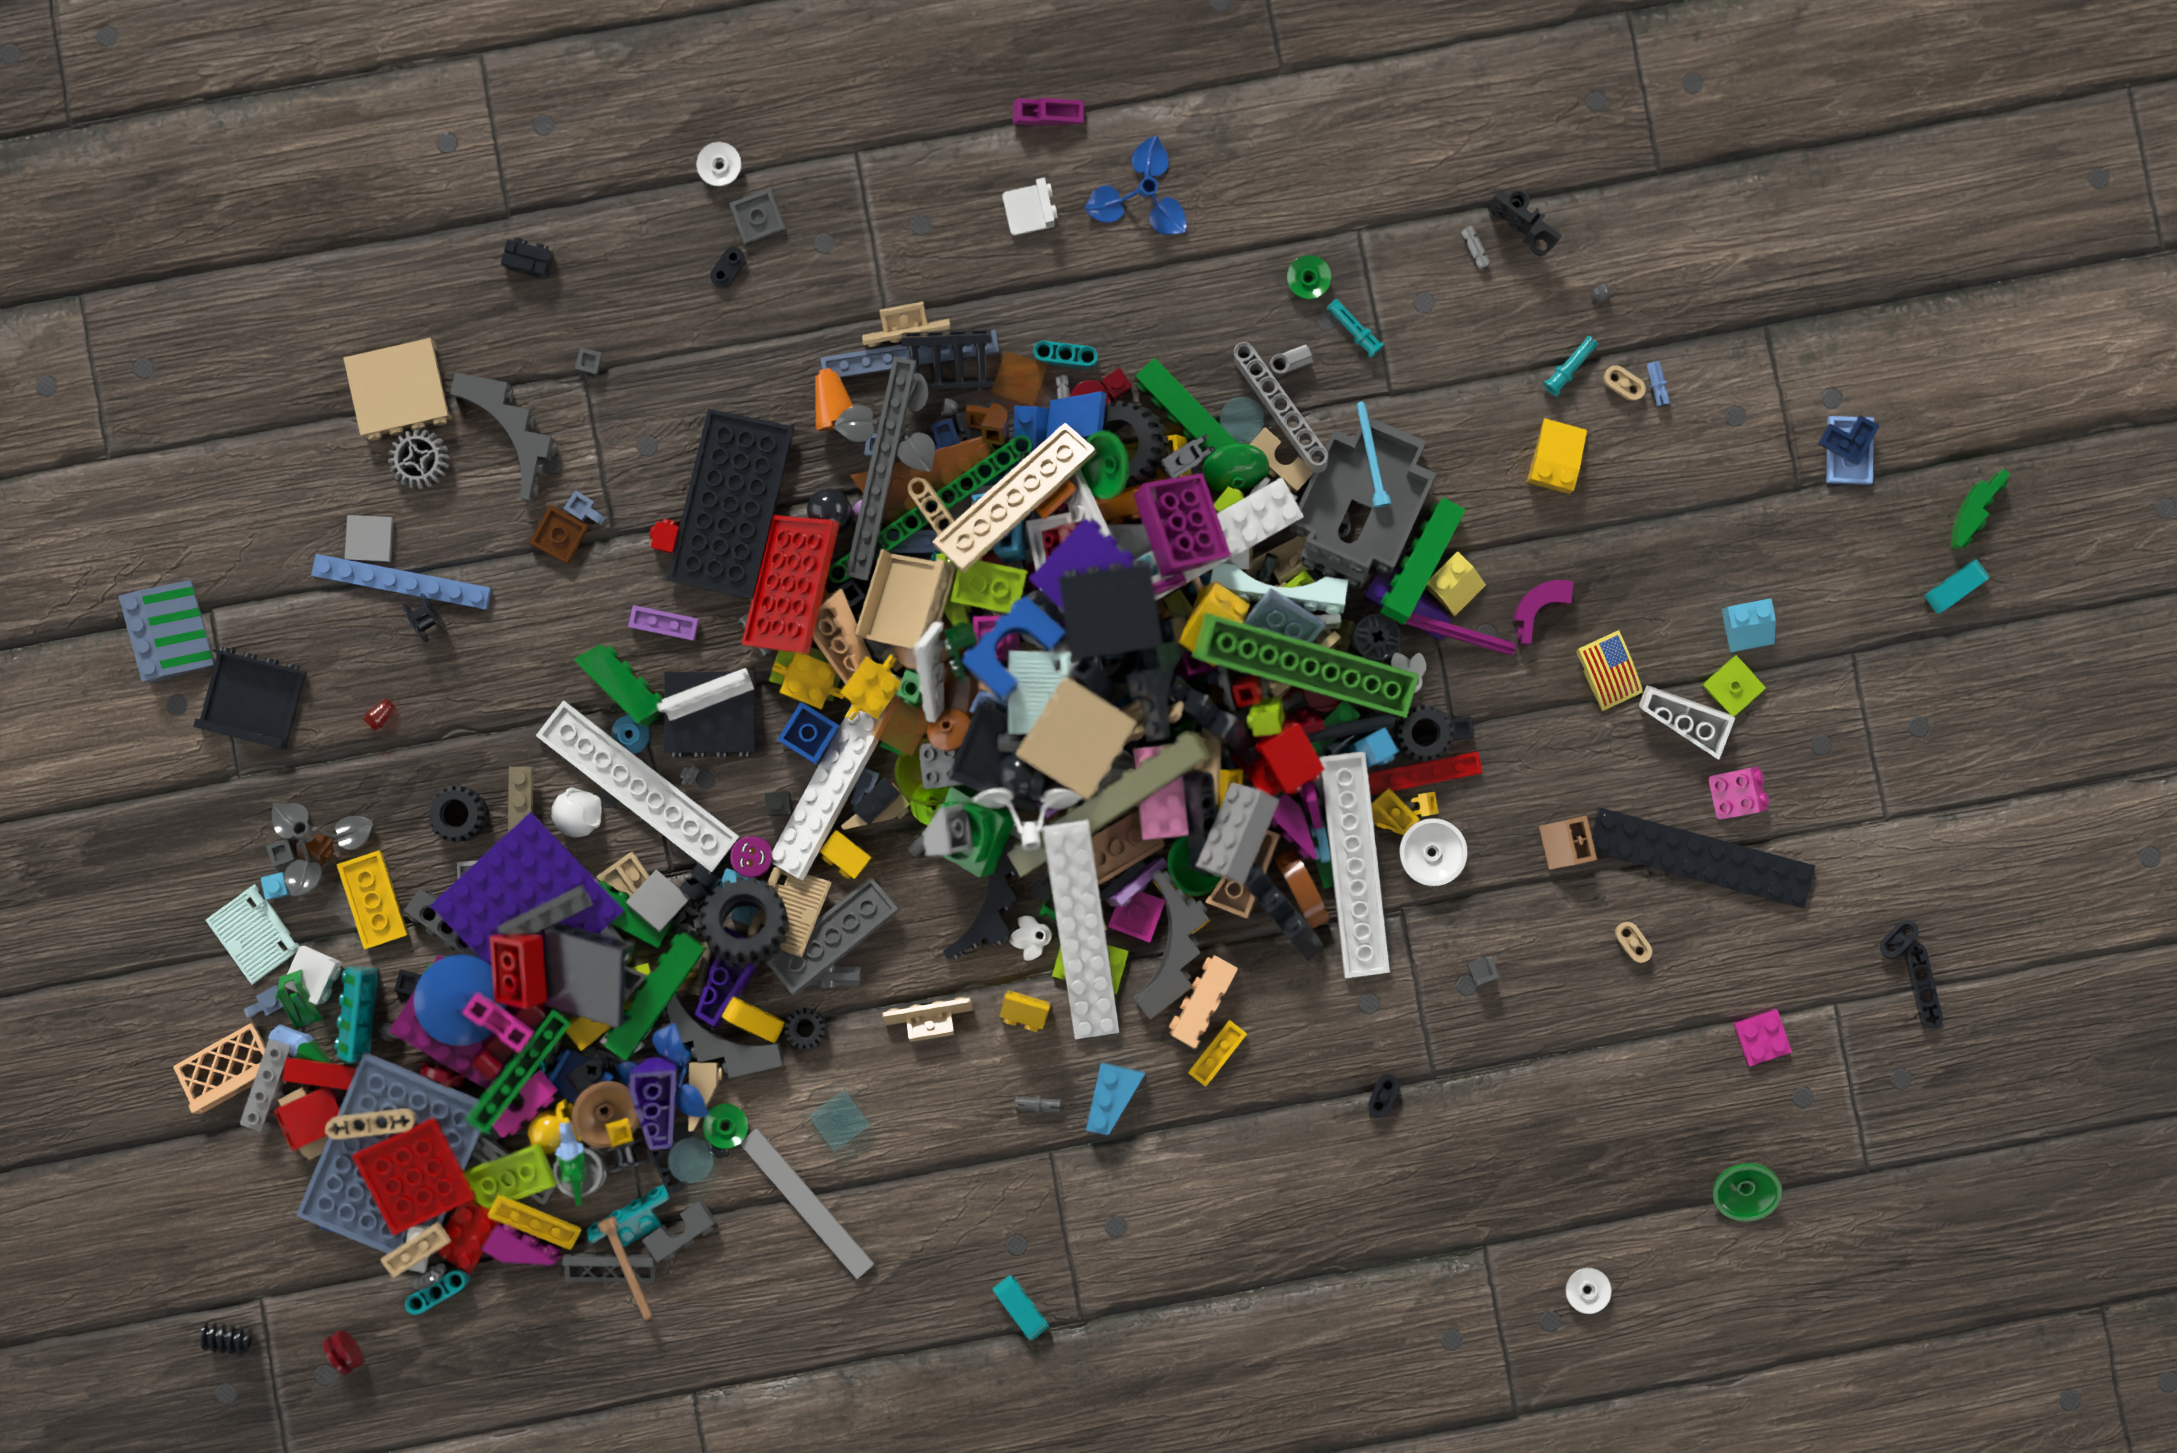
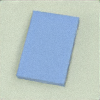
[1826,416,1874,485]

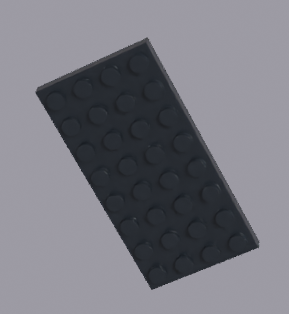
[667,408,795,600]

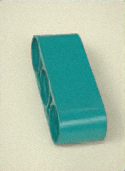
[1034,341,1098,370]
[1924,559,1990,614]
[405,1268,470,1315]
[993,1274,1049,1341]

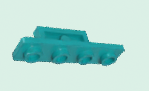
[587,1184,670,1248]

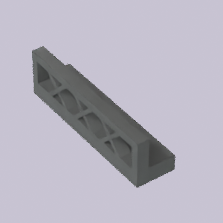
[498,884,593,934]
[562,1253,656,1283]

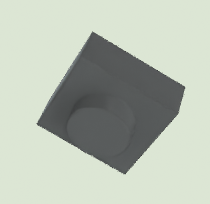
[575,347,603,375]
[266,839,297,867]

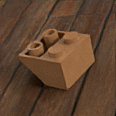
[1539,816,1597,869]

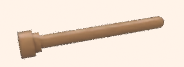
[598,1216,652,1320]

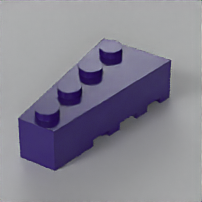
[695,926,762,1027]

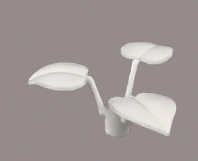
[973,789,1082,850]

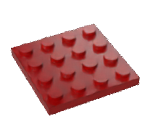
[352,1116,476,1235]

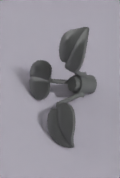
[834,373,935,472]
[272,803,373,897]

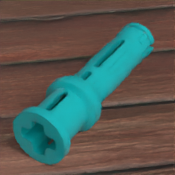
[1327,299,1385,358]
[1543,336,1598,396]

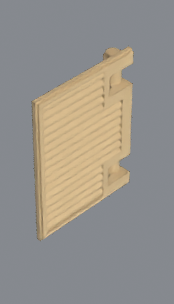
[747,866,832,957]

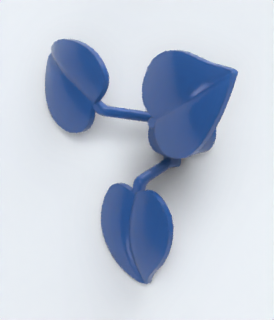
[1085,136,1186,235]
[615,1023,710,1117]

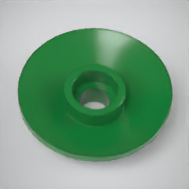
[1287,255,1331,299]
[703,1103,748,1149]

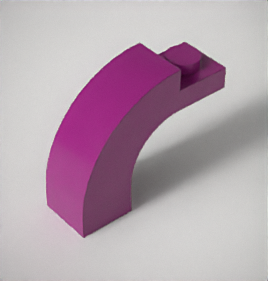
[1512,580,1573,645]

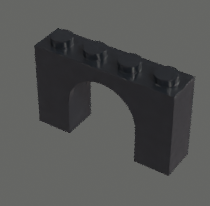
[1070,649,1146,707]

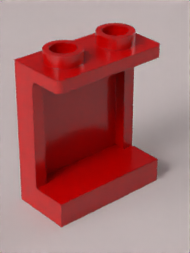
[1255,722,1325,794]
[274,1087,340,1152]

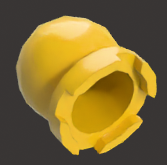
[528,1099,582,1155]

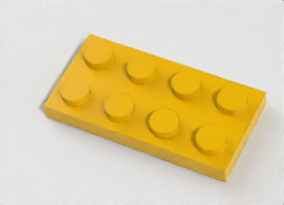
[337,850,409,950]

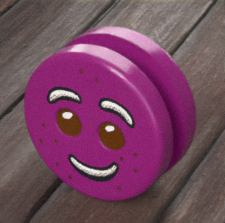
[730,836,773,878]

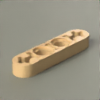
[325,1109,416,1139]

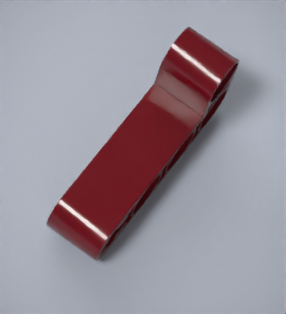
[471,1004,549,1081]

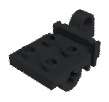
[1488,189,1562,256]

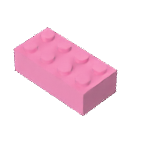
[1132,745,1188,840]

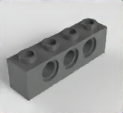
[404,888,480,958]

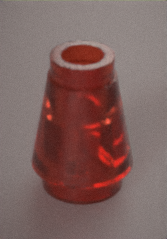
[362,698,395,731]

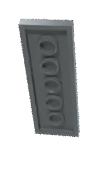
[766,877,900,996]

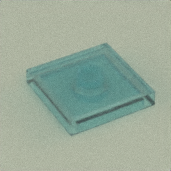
[808,1088,871,1152]

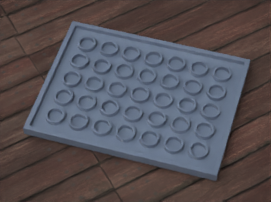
[296,1052,480,1254]

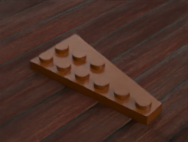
[850,436,996,527]

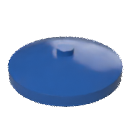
[414,954,506,1046]

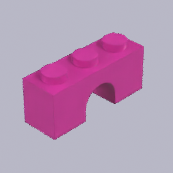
[462,992,534,1052]
[492,1070,558,1138]

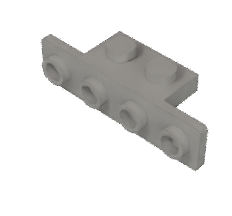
[240,1039,291,1131]

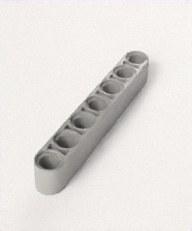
[1234,342,1328,473]

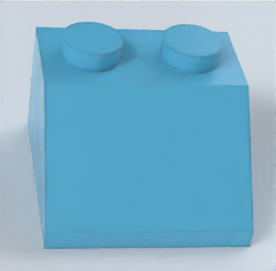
[1721,598,1776,652]

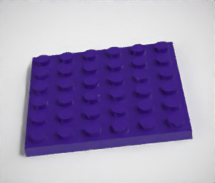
[430,812,625,966]

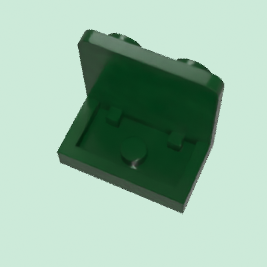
[943,622,978,683]

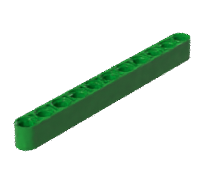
[828,436,1032,583]

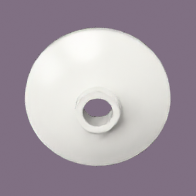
[697,142,741,186]
[1566,1268,1611,1314]

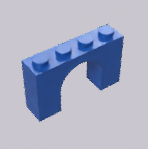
[962,596,1066,703]

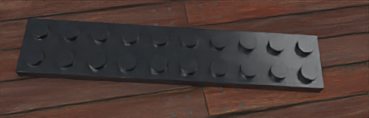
[1591,807,1816,909]

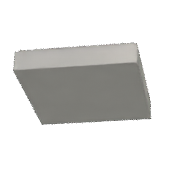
[345,515,394,562]
[626,870,690,933]

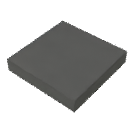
[729,188,786,246]

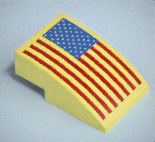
[1575,630,1643,711]

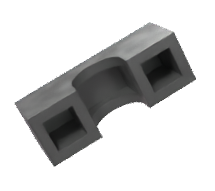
[642,1199,716,1263]

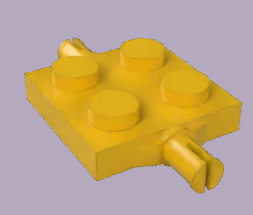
[772,653,844,710]
[840,654,901,722]

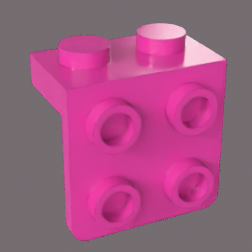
[1709,766,1769,819]

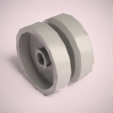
[553,1146,608,1197]

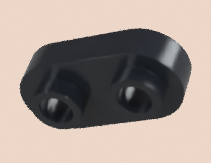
[710,247,746,289]
[1880,920,1919,960]
[1367,1074,1400,1118]

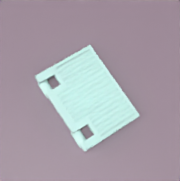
[1008,651,1071,734]
[206,884,300,985]

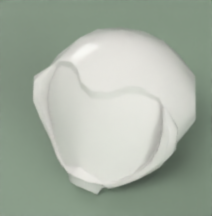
[552,787,602,838]

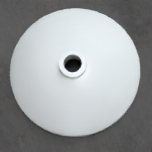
[1400,819,1467,886]

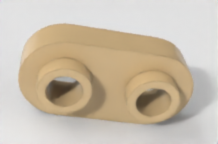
[1603,366,1646,401]
[1615,922,1652,963]

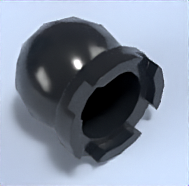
[806,488,853,535]
[997,753,1052,804]

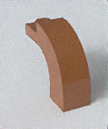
[1274,848,1330,929]

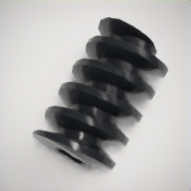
[200,1322,253,1356]

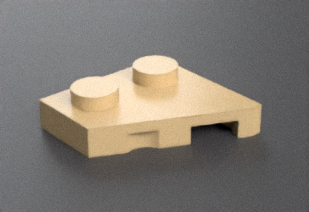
[596,852,650,897]

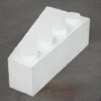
[1639,685,1735,760]

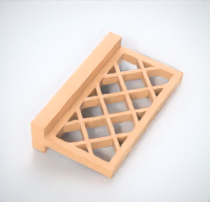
[173,1023,266,1115]

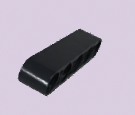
[1183,768,1217,877]

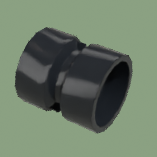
[679,863,721,905]

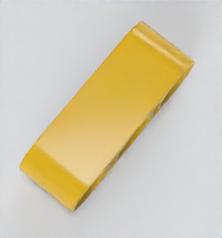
[722,996,786,1043]

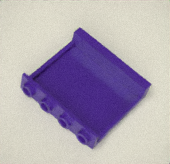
[1029,518,1136,611]

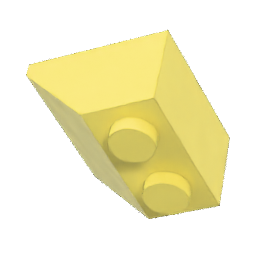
[1425,551,1486,617]

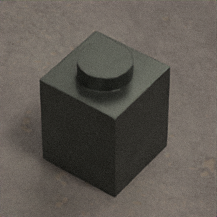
[764,791,792,816]

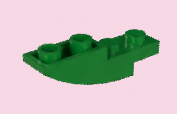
[1951,469,2011,550]

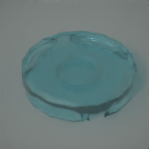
[1220,397,1264,441]
[668,1138,714,1183]

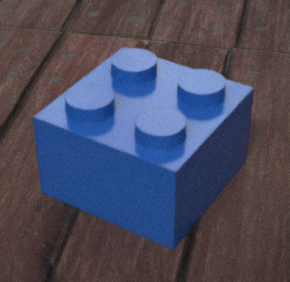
[777,702,841,764]

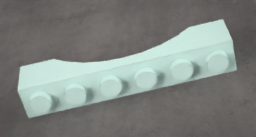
[1211,563,1348,614]

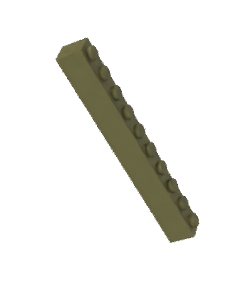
[1007,732,1212,877]

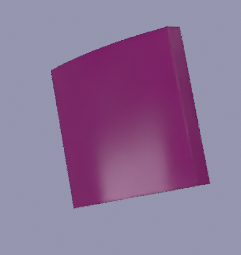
[1300,781,1323,829]

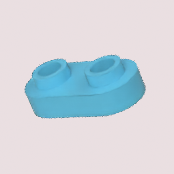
[1309,819,1331,863]

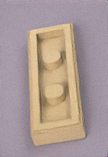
[380,1222,451,1278]

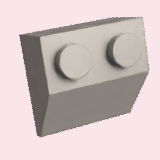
[924,803,973,856]

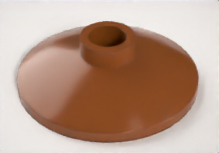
[927,709,970,751]

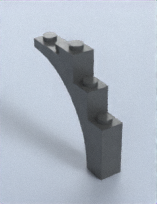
[450,372,557,502]
[1133,869,1209,1020]
[662,991,784,1078]

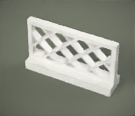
[657,668,754,721]

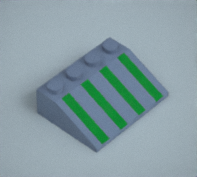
[119,580,215,684]

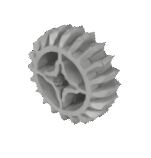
[388,429,450,489]

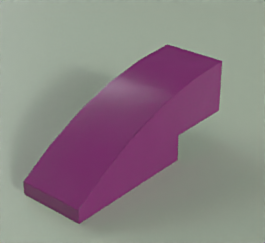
[1013,97,1084,126]

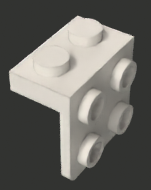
[1003,178,1058,235]
[285,946,342,1005]

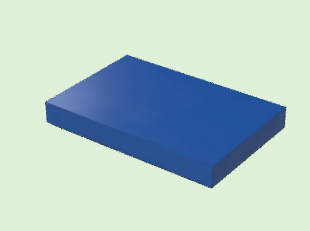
[1046,391,1106,439]

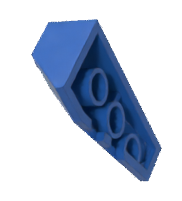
[1013,406,1049,469]

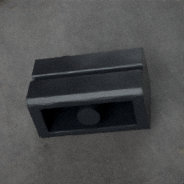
[501,237,554,280]
[852,777,901,825]

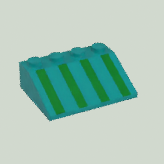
[335,966,379,1062]

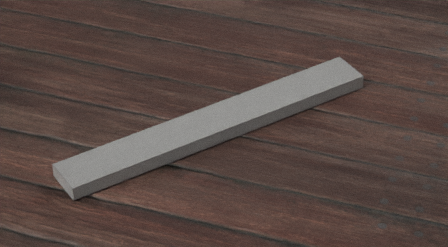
[740,1128,874,1279]

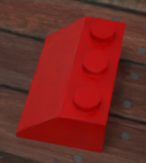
[490,933,547,1009]

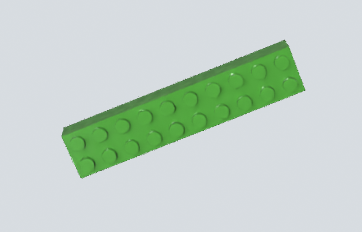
[1192,613,1419,718]

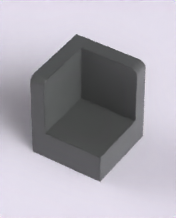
[1467,955,1499,985]

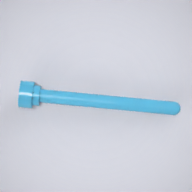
[1357,402,1391,508]

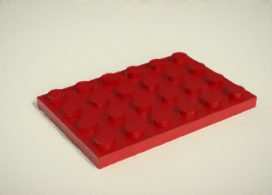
[741,515,839,655]

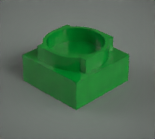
[940,785,1018,878]

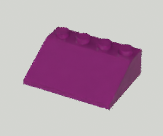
[1133,473,1231,577]

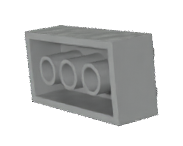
[1196,783,1279,884]

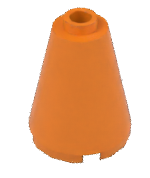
[815,368,853,431]

